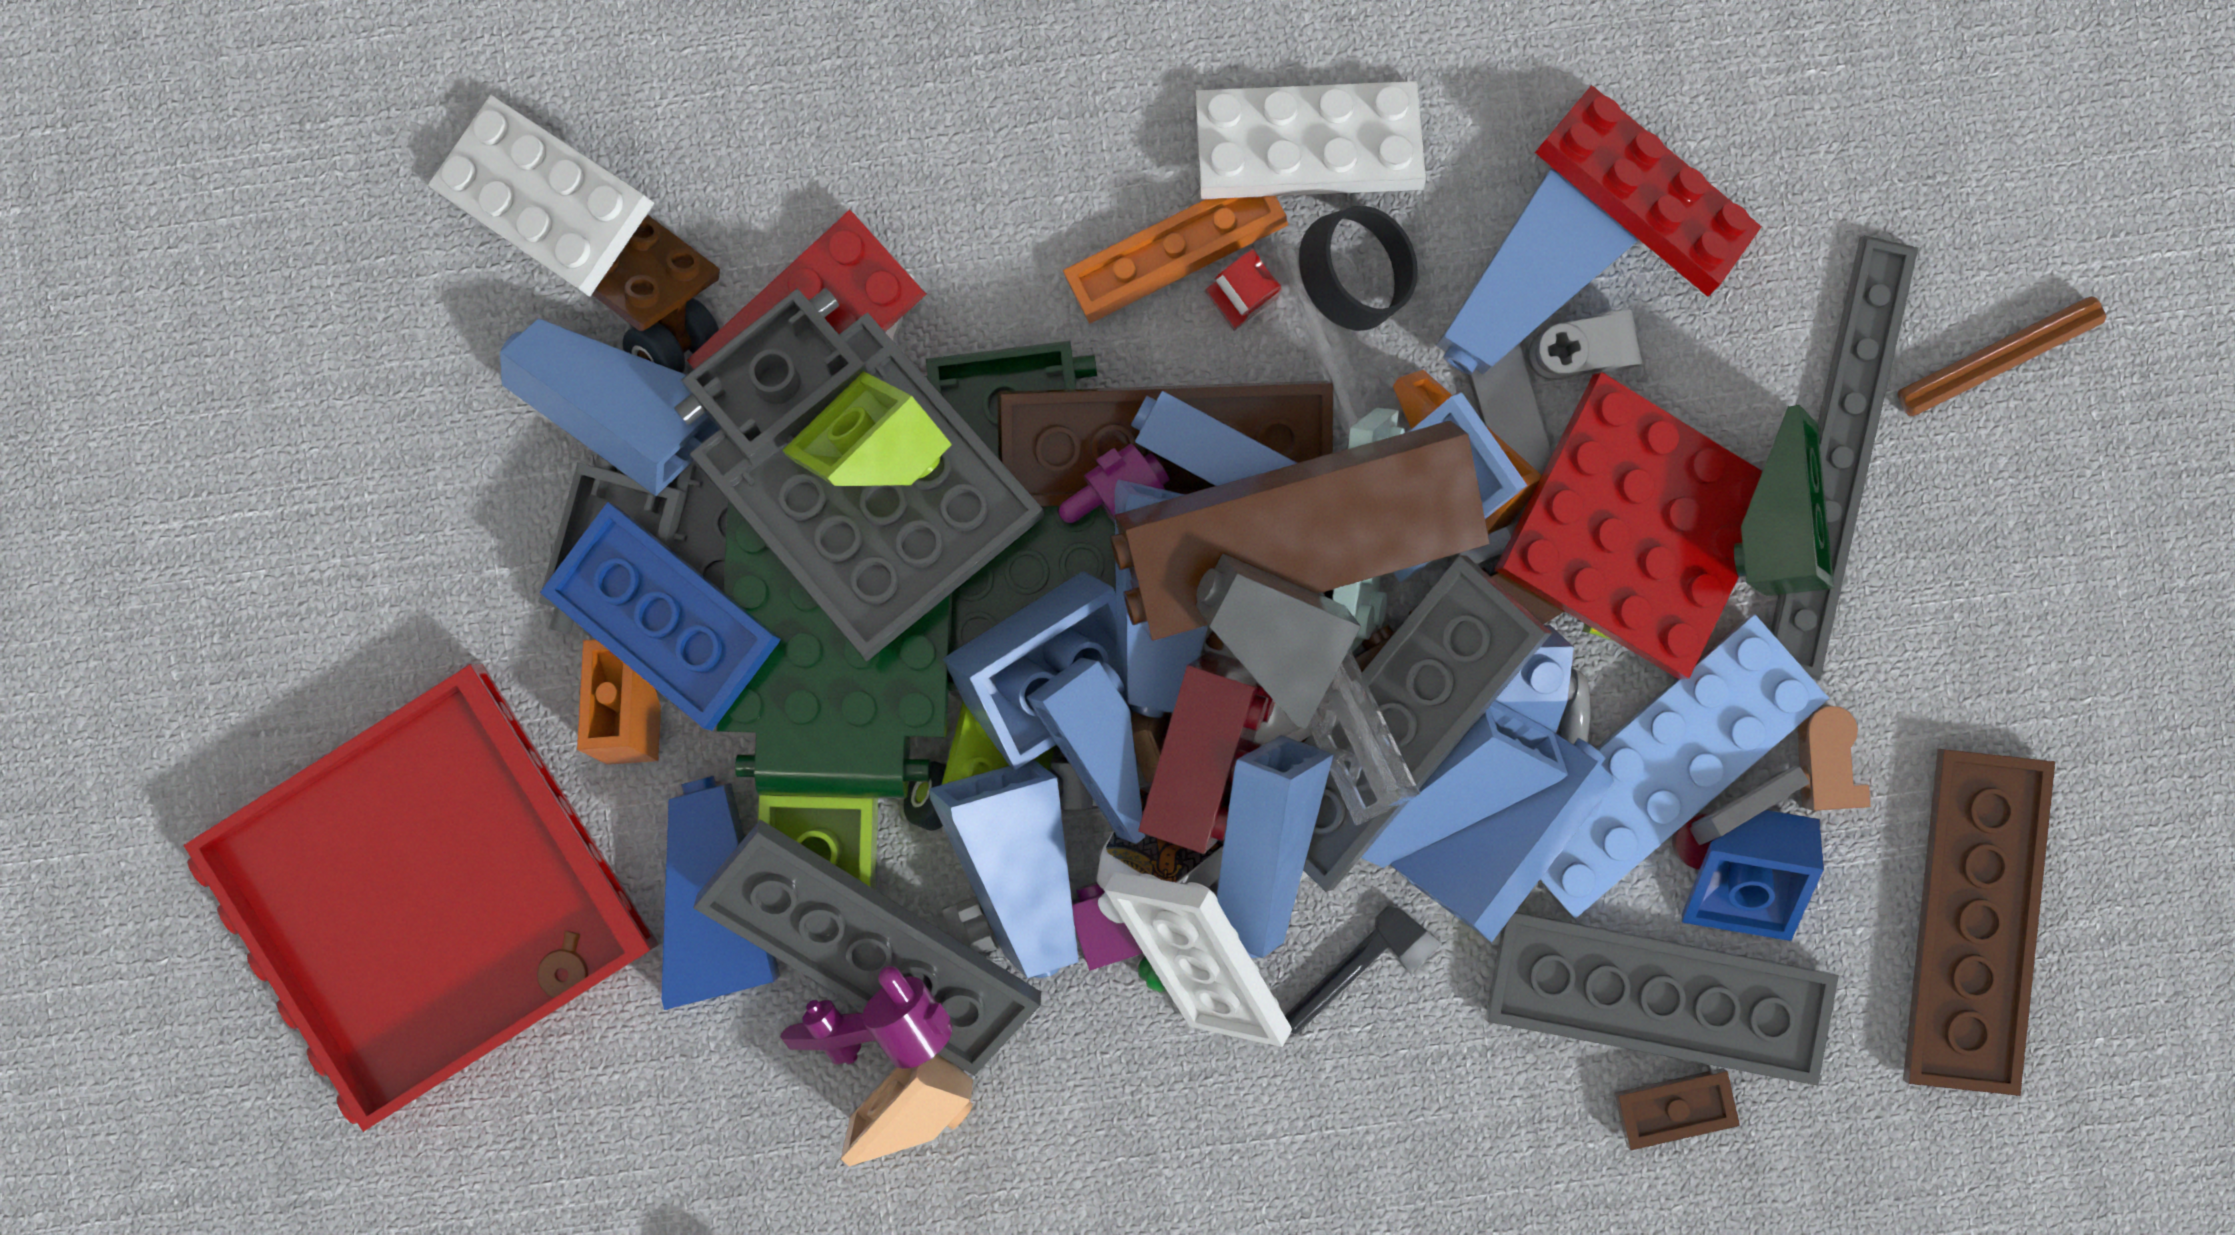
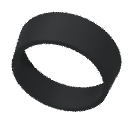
[1299,206,1418,331]

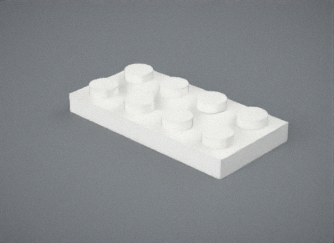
[1195,81,1426,199]
[427,95,654,297]
[1104,871,1292,1047]

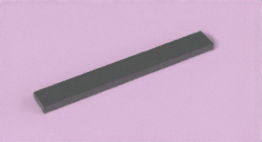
[1770,235,1919,680]

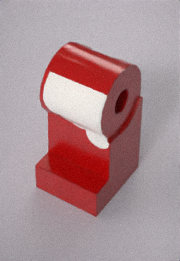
[1204,249,1282,331]

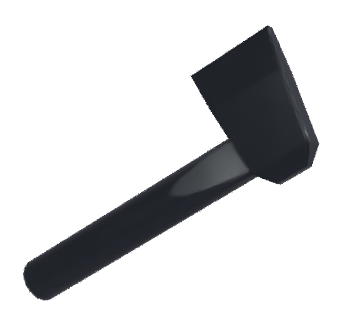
[1285,906,1443,1034]

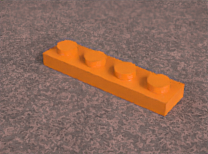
[1063,196,1288,324]

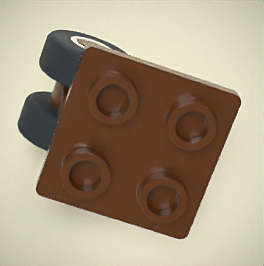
[592,214,720,373]

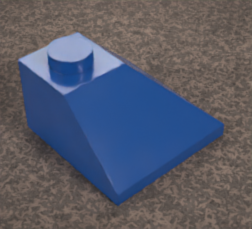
[1681,810,1824,941]

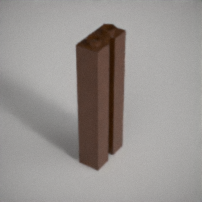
[1110,420,1490,641]

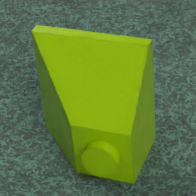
[782,371,952,486]

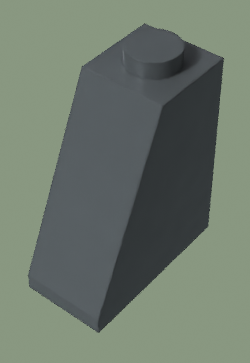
[1196,554,1361,729]

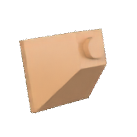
[841,1054,973,1166]

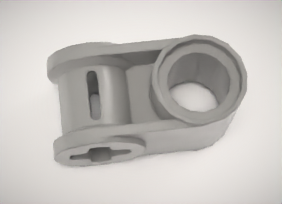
[1528,309,1642,379]

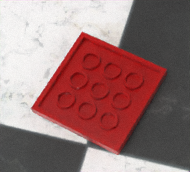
[1494,372,1763,680]

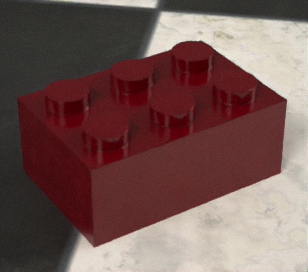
[1138,651,1276,854]

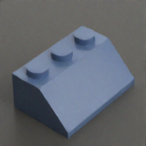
[943,571,1125,771]

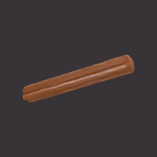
[1897,296,2106,416]

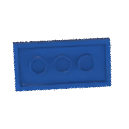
[540,502,781,731]

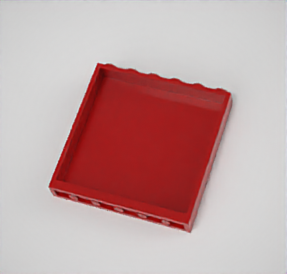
[183,664,659,1132]

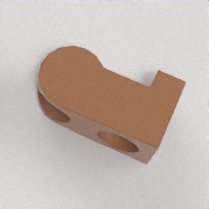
[1798,705,1871,811]

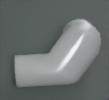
[1560,668,1591,744]

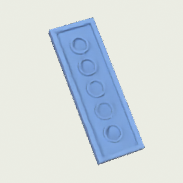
[1540,614,1830,919]

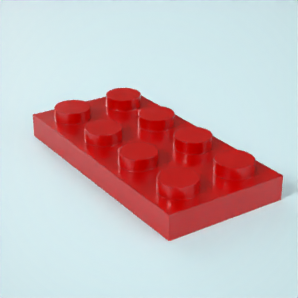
[1535,85,1762,297]
[687,209,927,369]

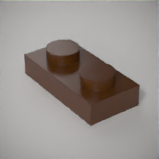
[1614,1068,1740,1150]

